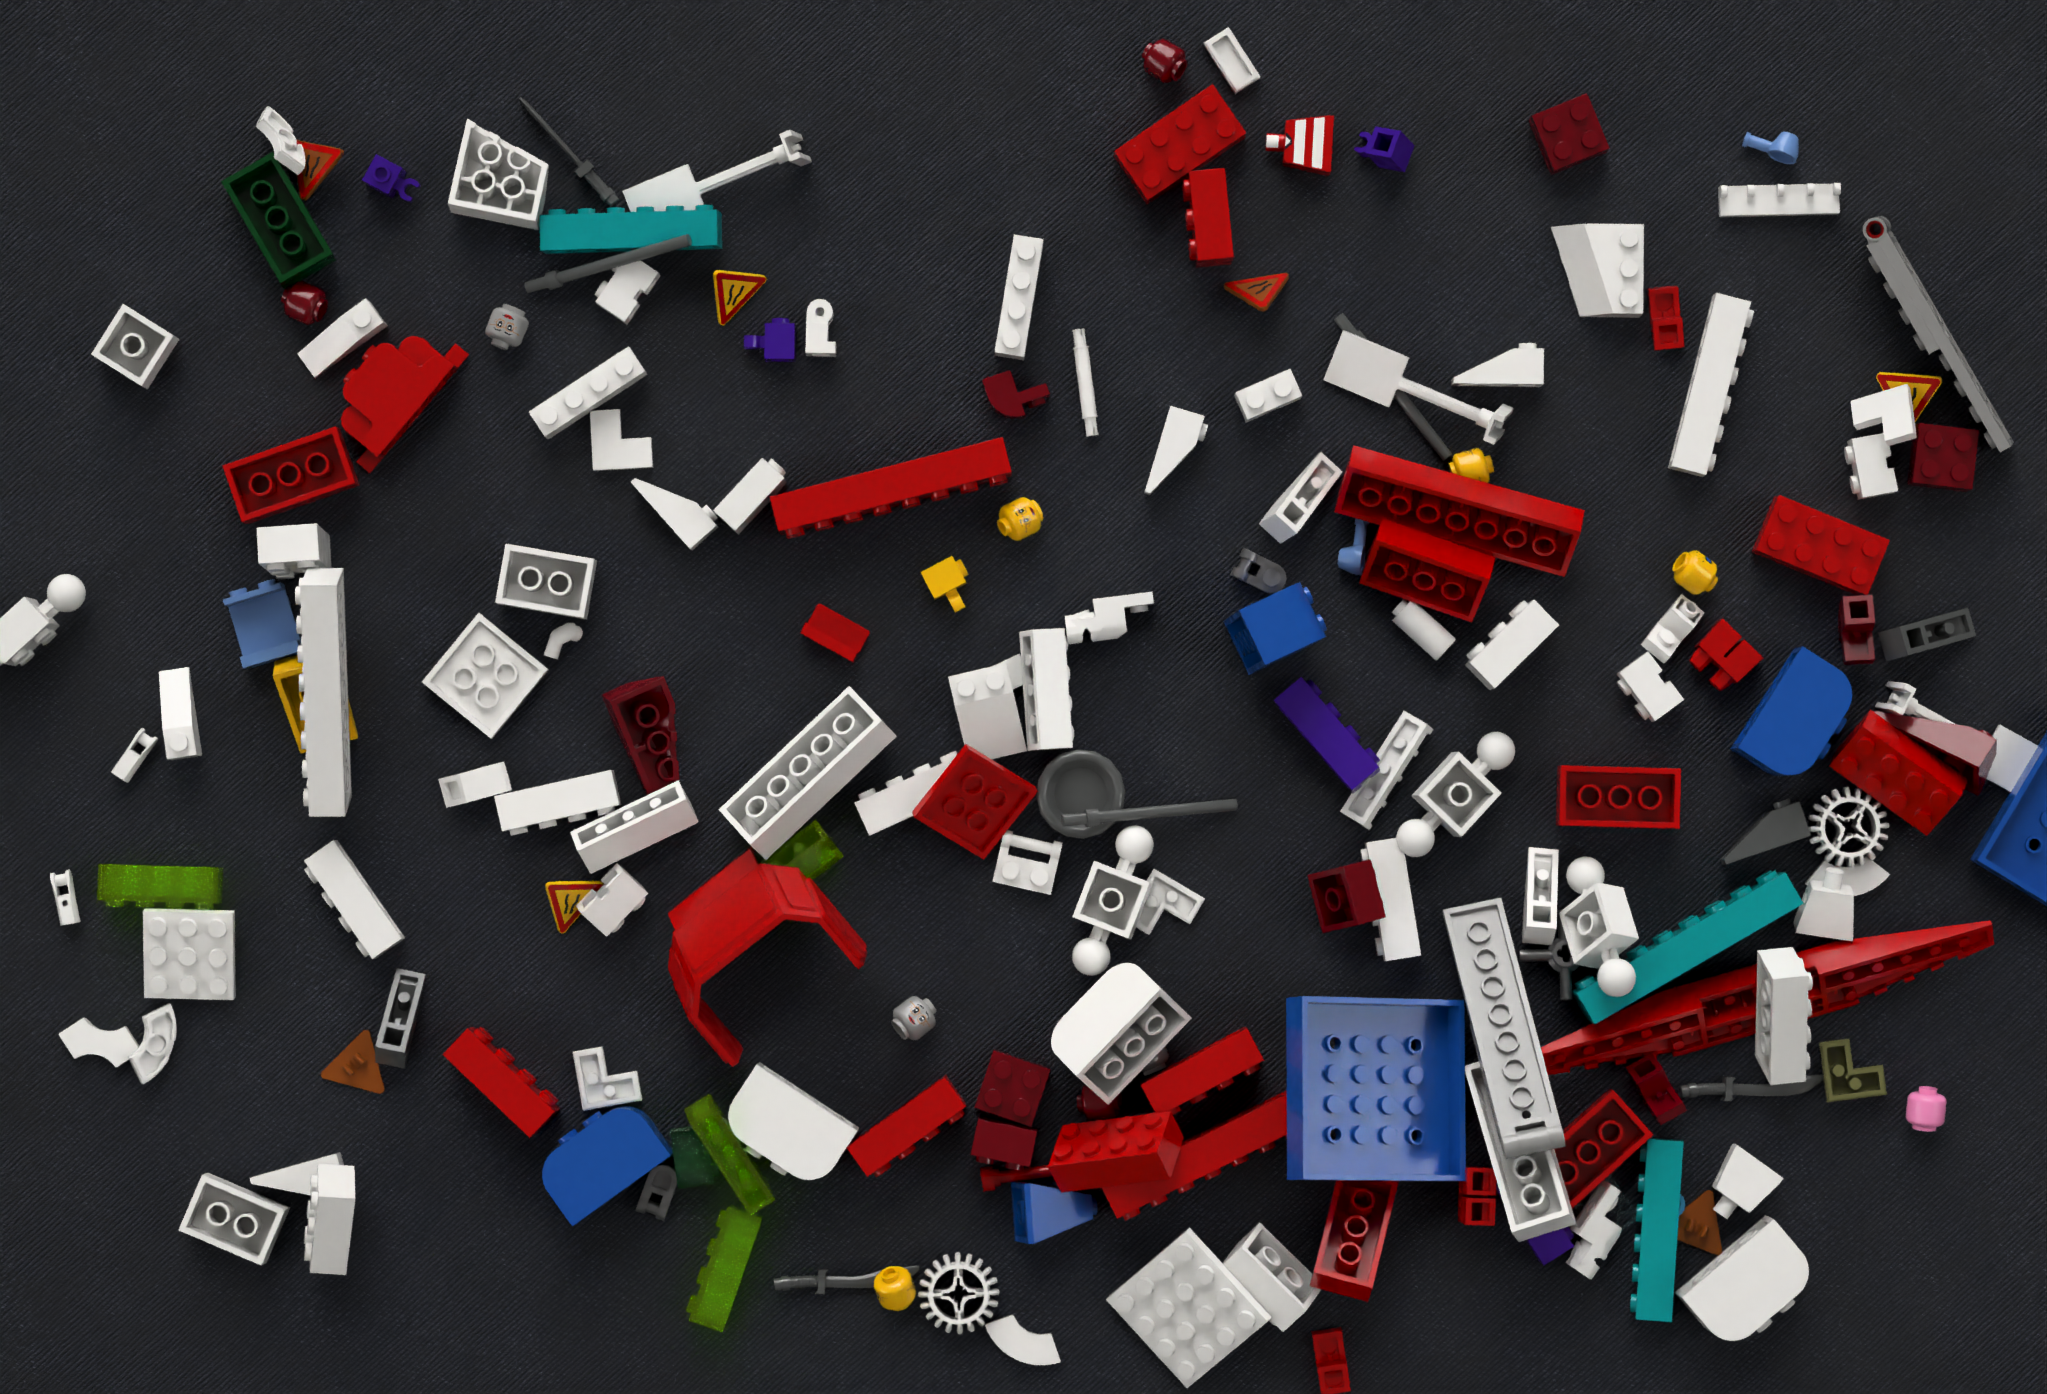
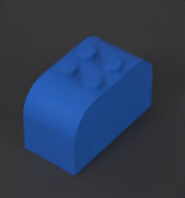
[1223,582,1327,675]
[1730,646,1852,776]
[542,1106,675,1226]

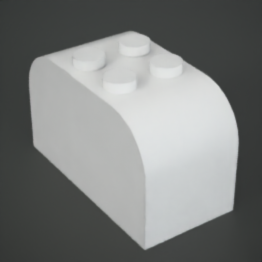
[1051,963,1192,1105]
[728,1062,859,1180]
[1675,1215,1809,1341]

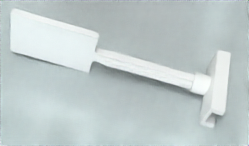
[623,130,812,212]
[1324,330,1514,445]
[1875,681,2038,792]

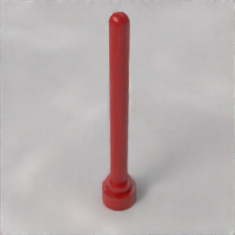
[980,1165,1052,1192]

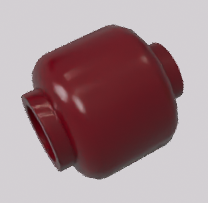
[1142,39,1188,83]
[281,281,328,325]
[1077,1084,1123,1121]

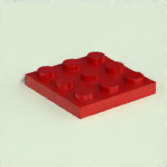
[912,744,1038,860]

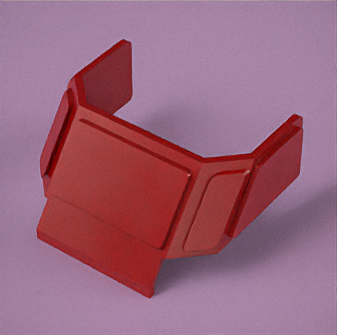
[668,847,867,1067]

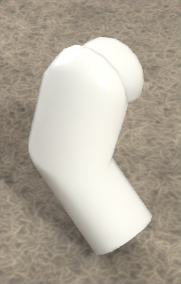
[544,623,583,660]

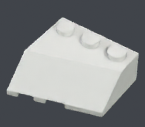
[448,119,549,230]
[1551,224,1644,318]

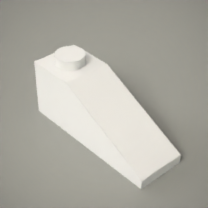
[297,298,387,378]
[1451,343,1544,387]
[1144,406,1208,495]
[1259,452,1342,544]
[631,478,718,550]
[159,667,202,760]
[1522,847,1559,945]
[250,1152,344,1195]

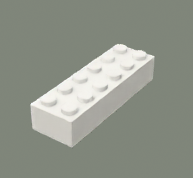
[719,686,897,860]
[1465,1062,1576,1242]

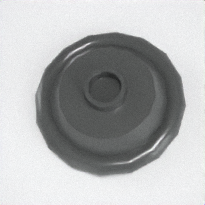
[1036,749,1126,839]

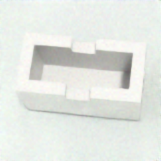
[595,260,660,325]
[1234,369,1302,423]
[1844,433,1898,500]
[1617,651,1684,722]
[576,863,648,937]

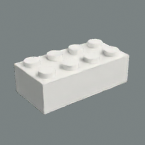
[1755,947,1813,1085]

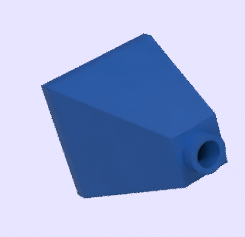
[1011,1181,1097,1244]

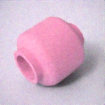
[1905,1086,1947,1132]

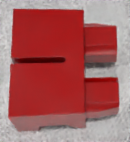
[1689,618,1763,691]
[1458,1167,1497,1226]

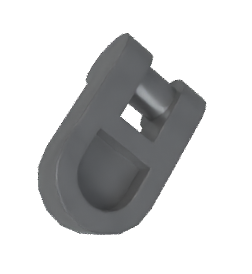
[1230,548,1287,593]
[636,1164,678,1221]

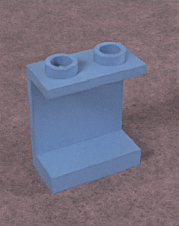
[223,579,301,670]

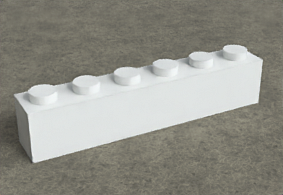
[1668,293,1754,477]

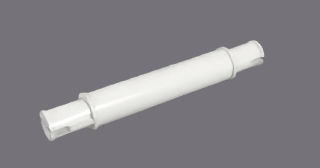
[1072,328,1099,437]

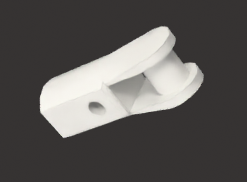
[111,728,158,783]
[50,869,81,926]

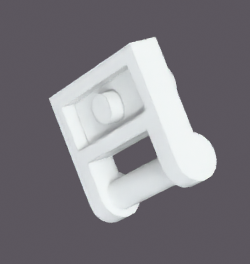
[992,830,1063,895]

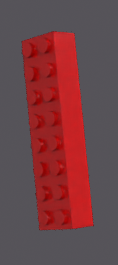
[770,437,1012,539]
[1334,445,1585,577]
[1102,1090,1287,1221]

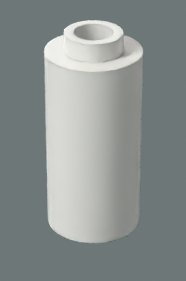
[1392,599,1456,661]

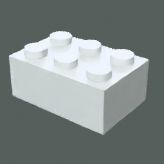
[256,523,332,579]
[495,544,597,620]
[1465,600,1559,690]
[304,1164,355,1275]
[179,1173,290,1266]
[1223,1222,1321,1332]

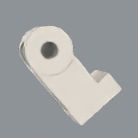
[805,299,837,357]

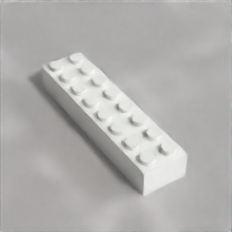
[295,568,352,817]

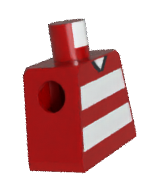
[1266,115,1334,176]

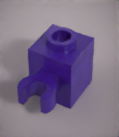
[1354,126,1415,172]
[362,154,421,202]
[744,318,796,362]

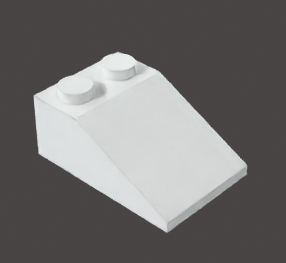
[948,663,1027,759]

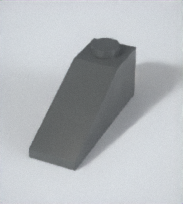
[1878,608,1976,661]
[1720,798,1811,865]
[375,968,426,1069]

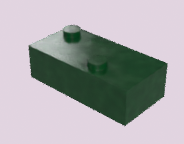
[221,152,336,290]

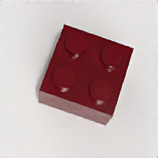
[1528,93,1609,175]
[1907,423,1979,492]
[1307,859,1386,933]
[974,1049,1050,1127]
[971,1116,1037,1171]

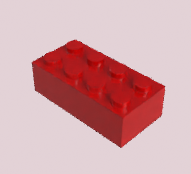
[1114,84,1246,205]
[222,426,360,524]
[1752,495,1890,595]
[1359,518,1496,623]
[1829,710,1968,836]
[1556,765,1681,829]
[442,1026,560,1138]
[1139,1027,1264,1115]
[846,1075,967,1177]
[1554,1088,1653,1208]
[1048,1111,1184,1193]
[1310,1181,1399,1302]

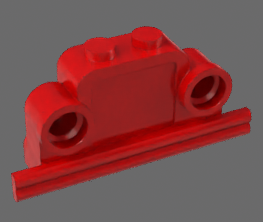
[341,336,469,474]

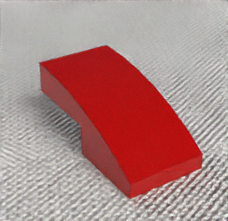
[1647,285,1684,350]
[1311,1327,1351,1394]

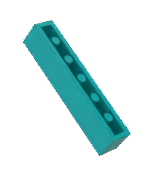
[540,205,722,254]
[1630,1138,1684,1322]

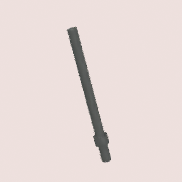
[524,234,692,293]
[1334,313,1452,461]
[1061,799,1238,827]

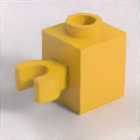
[921,556,969,613]

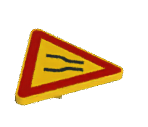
[713,270,767,325]
[1876,372,1942,422]
[545,881,604,934]

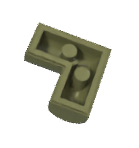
[1818,1039,1887,1102]

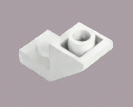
[1641,594,1705,664]
[438,761,512,808]

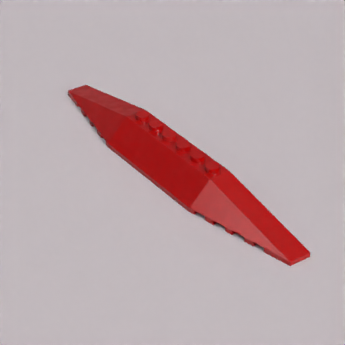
[1541,920,1994,1075]

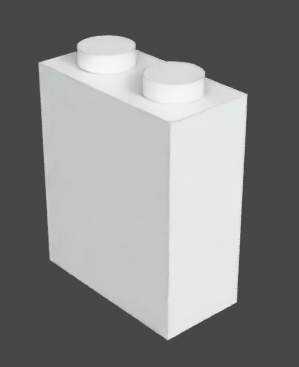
[713,458,787,535]

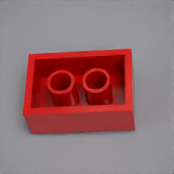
[1182,168,1234,268]

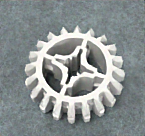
[1808,787,1889,868]
[918,1252,999,1334]

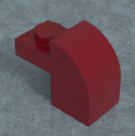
[982,370,1050,419]
[1838,595,1875,665]
[1626,1053,1687,1125]

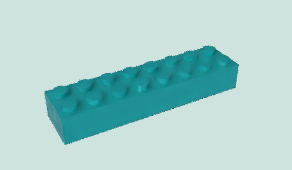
[1572,870,1804,1024]

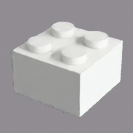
[91,304,179,389]

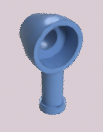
[1742,132,1799,164]
[1338,518,1370,575]

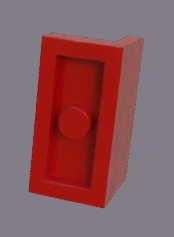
[800,604,870,663]

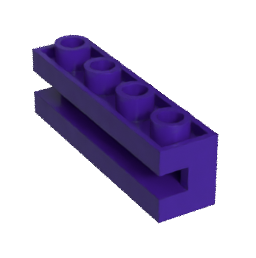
[1274,677,1380,794]

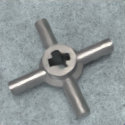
[1520,910,1580,1000]

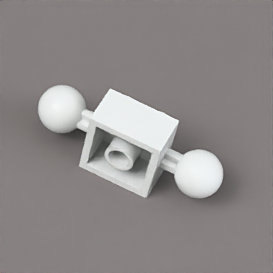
[0,574,86,666]
[1396,732,1515,857]
[1072,825,1154,976]
[1559,856,1639,997]

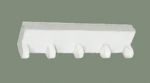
[1718,183,1841,217]
[1340,711,1433,830]

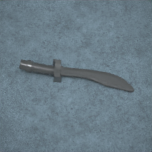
[519,97,619,207]
[1680,1074,1823,1101]
[774,1265,920,1294]

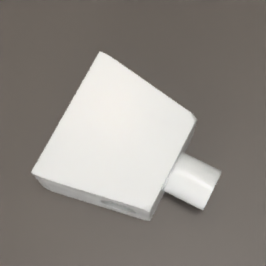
[1794,867,1854,941]
[1712,1143,1784,1220]

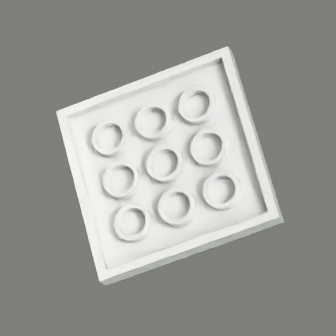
[1106,1227,1271,1388]

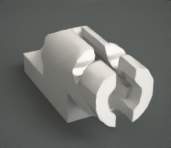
[1065,592,1154,644]
[1566,1180,1622,1280]

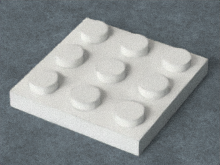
[422,613,549,739]
[143,908,236,1000]

